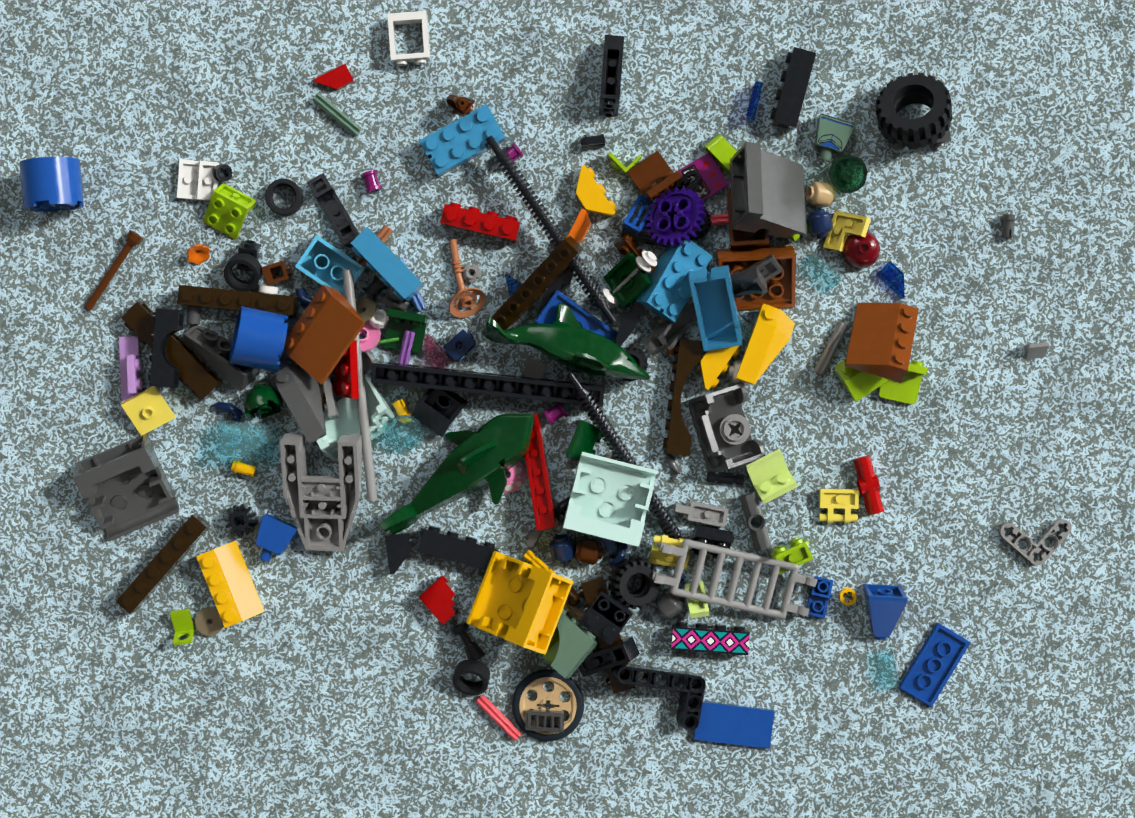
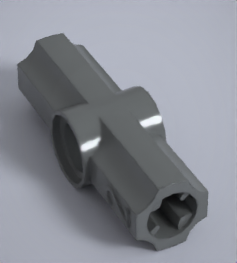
[740,492,772,552]

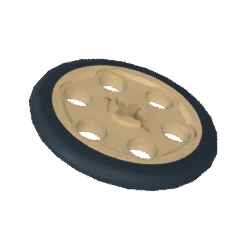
[512,669,584,741]

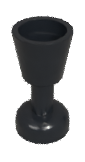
[450,621,486,660]

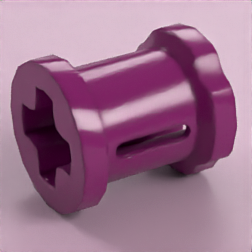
[505,143,524,163]
[361,170,383,193]
[543,402,568,425]

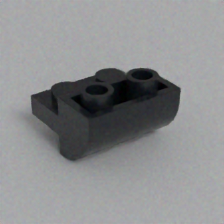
[689,525,734,559]

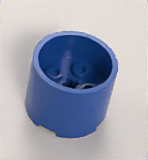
[19,157,84,212]
[229,306,288,372]

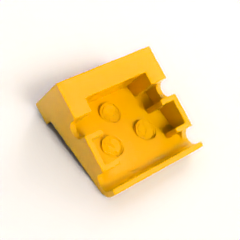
[466,551,574,655]

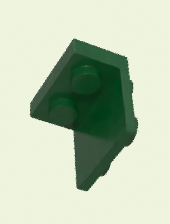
[383,308,428,354]

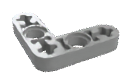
[998,519,1072,565]

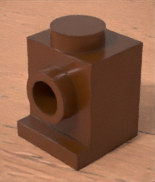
[261,261,293,287]

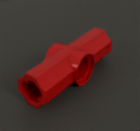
[853,455,884,515]

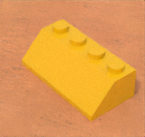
[196,541,264,628]

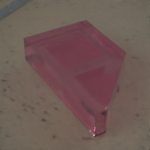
[425,334,453,368]

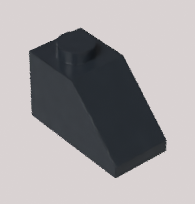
[385,532,415,574]

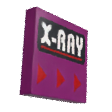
[679,153,729,201]

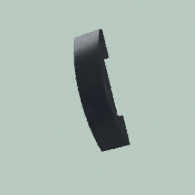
[307,173,359,246]

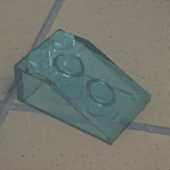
[215,419,281,465]

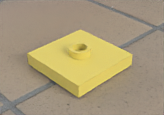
[121,386,175,436]

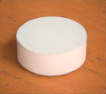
[258,285,278,295]
[369,309,389,329]

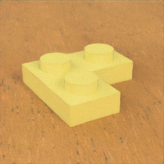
[823,211,871,252]

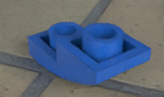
[806,576,834,619]

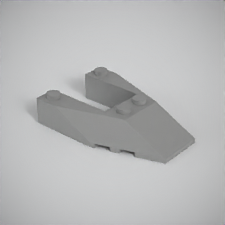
[280,433,363,551]

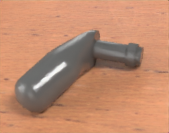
[665,455,681,481]

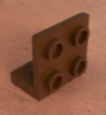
[627,151,682,203]

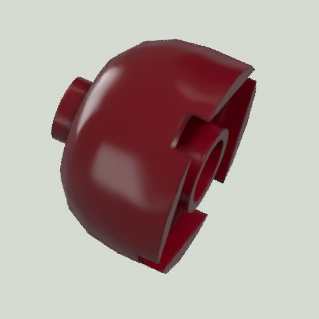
[841,232,880,269]

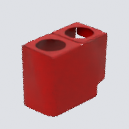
[419,575,461,625]

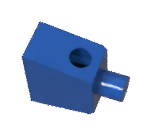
[256,513,298,562]

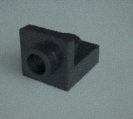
[237,240,261,272]

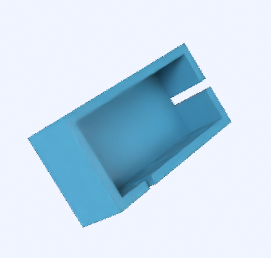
[419,104,506,177]
[351,227,425,302]
[636,240,713,322]
[689,265,742,351]

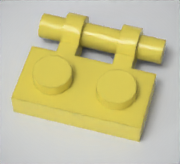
[819,489,859,524]
[648,535,692,569]

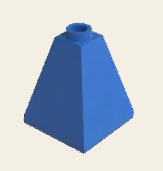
[863,584,908,640]

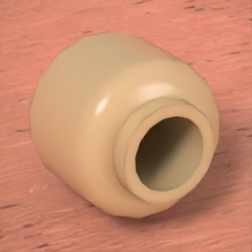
[806,181,836,207]

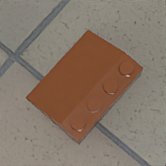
[716,246,796,310]
[284,285,366,384]
[844,303,919,383]

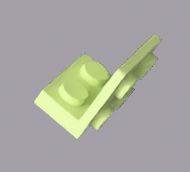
[746,449,798,504]

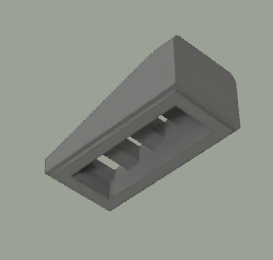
[525,710,564,732]

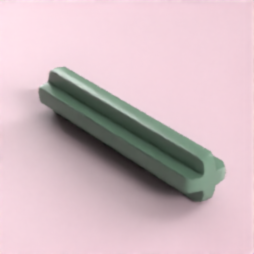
[313,93,361,136]

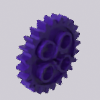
[645,187,707,248]

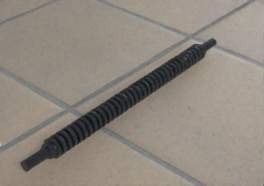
[486,135,617,324]
[567,371,691,555]

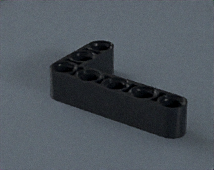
[611,663,706,731]

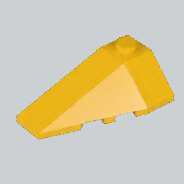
[736,303,795,386]

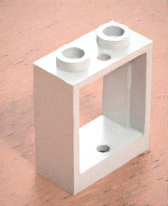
[387,11,431,66]

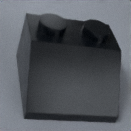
[411,389,468,437]

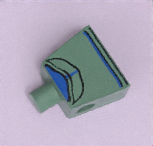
[814,113,856,162]

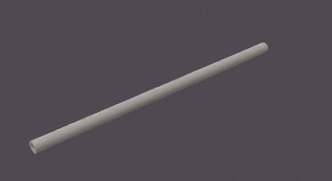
[342,270,377,502]

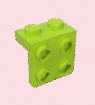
[878,361,928,404]
[768,536,813,575]

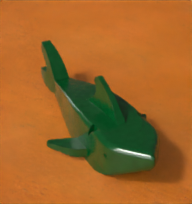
[379,414,534,534]

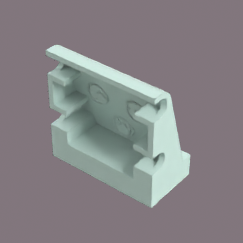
[562,452,658,547]

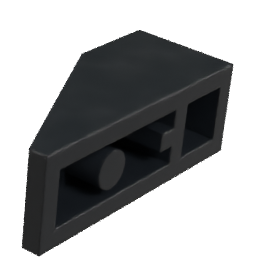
[578,636,640,677]

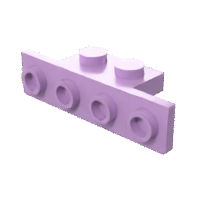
[119,336,143,413]

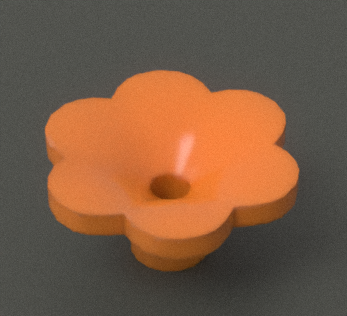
[187,244,210,265]

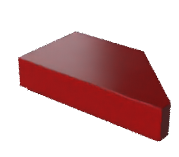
[314,64,354,90]

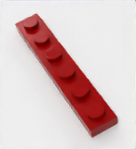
[525,414,557,531]

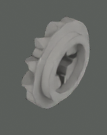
[720,414,750,445]

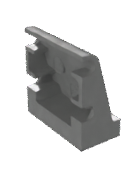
[730,142,807,241]
[73,433,180,542]

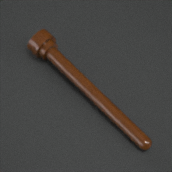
[85,230,143,311]

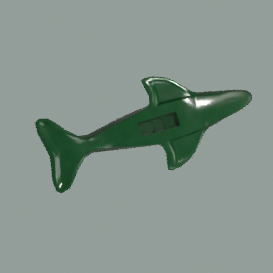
[482,303,650,380]

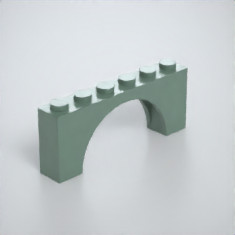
[550,608,598,679]

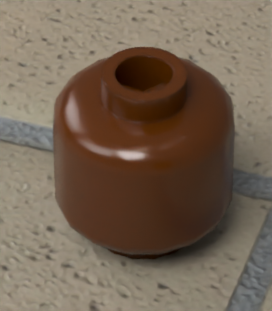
[574,539,603,565]

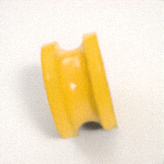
[838,588,857,606]

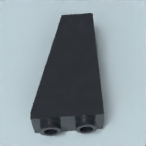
[599,35,624,117]

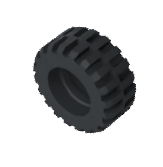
[876,73,952,149]

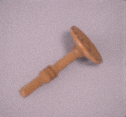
[449,239,486,318]

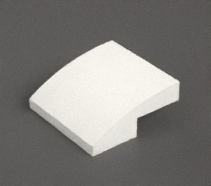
[176,159,219,201]

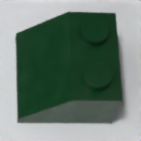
[566,420,602,461]

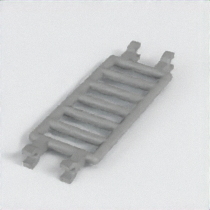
[651,539,817,619]

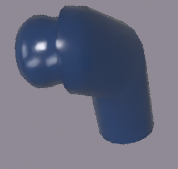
[296,288,312,308]
[215,401,243,421]
[608,542,627,567]

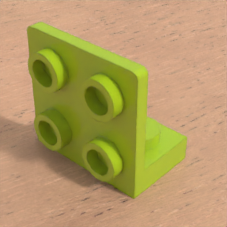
[203,183,257,239]

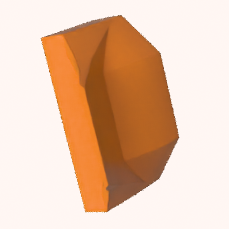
[567,208,591,244]

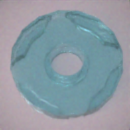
[385,415,423,452]

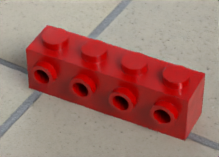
[440,202,520,243]

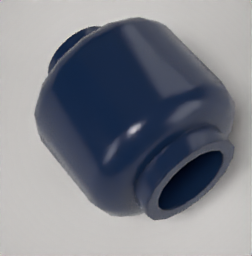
[806,209,833,238]
[549,534,576,564]

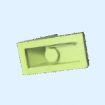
[684,581,709,619]

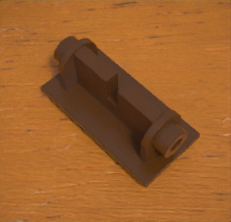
[447,94,475,117]
[614,234,643,257]

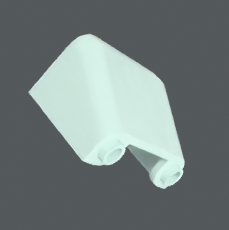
[316,373,397,461]

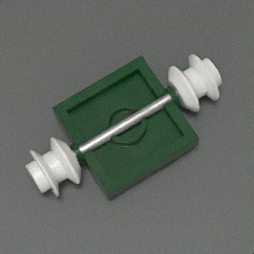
[601,251,657,309]

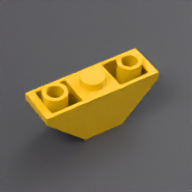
[576,164,617,217]
[699,346,741,391]

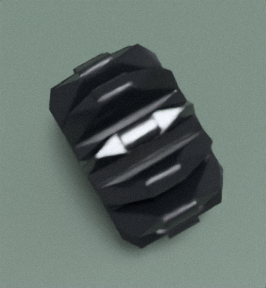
[224,504,258,537]

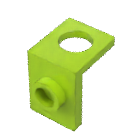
[607,152,642,175]
[170,609,195,646]

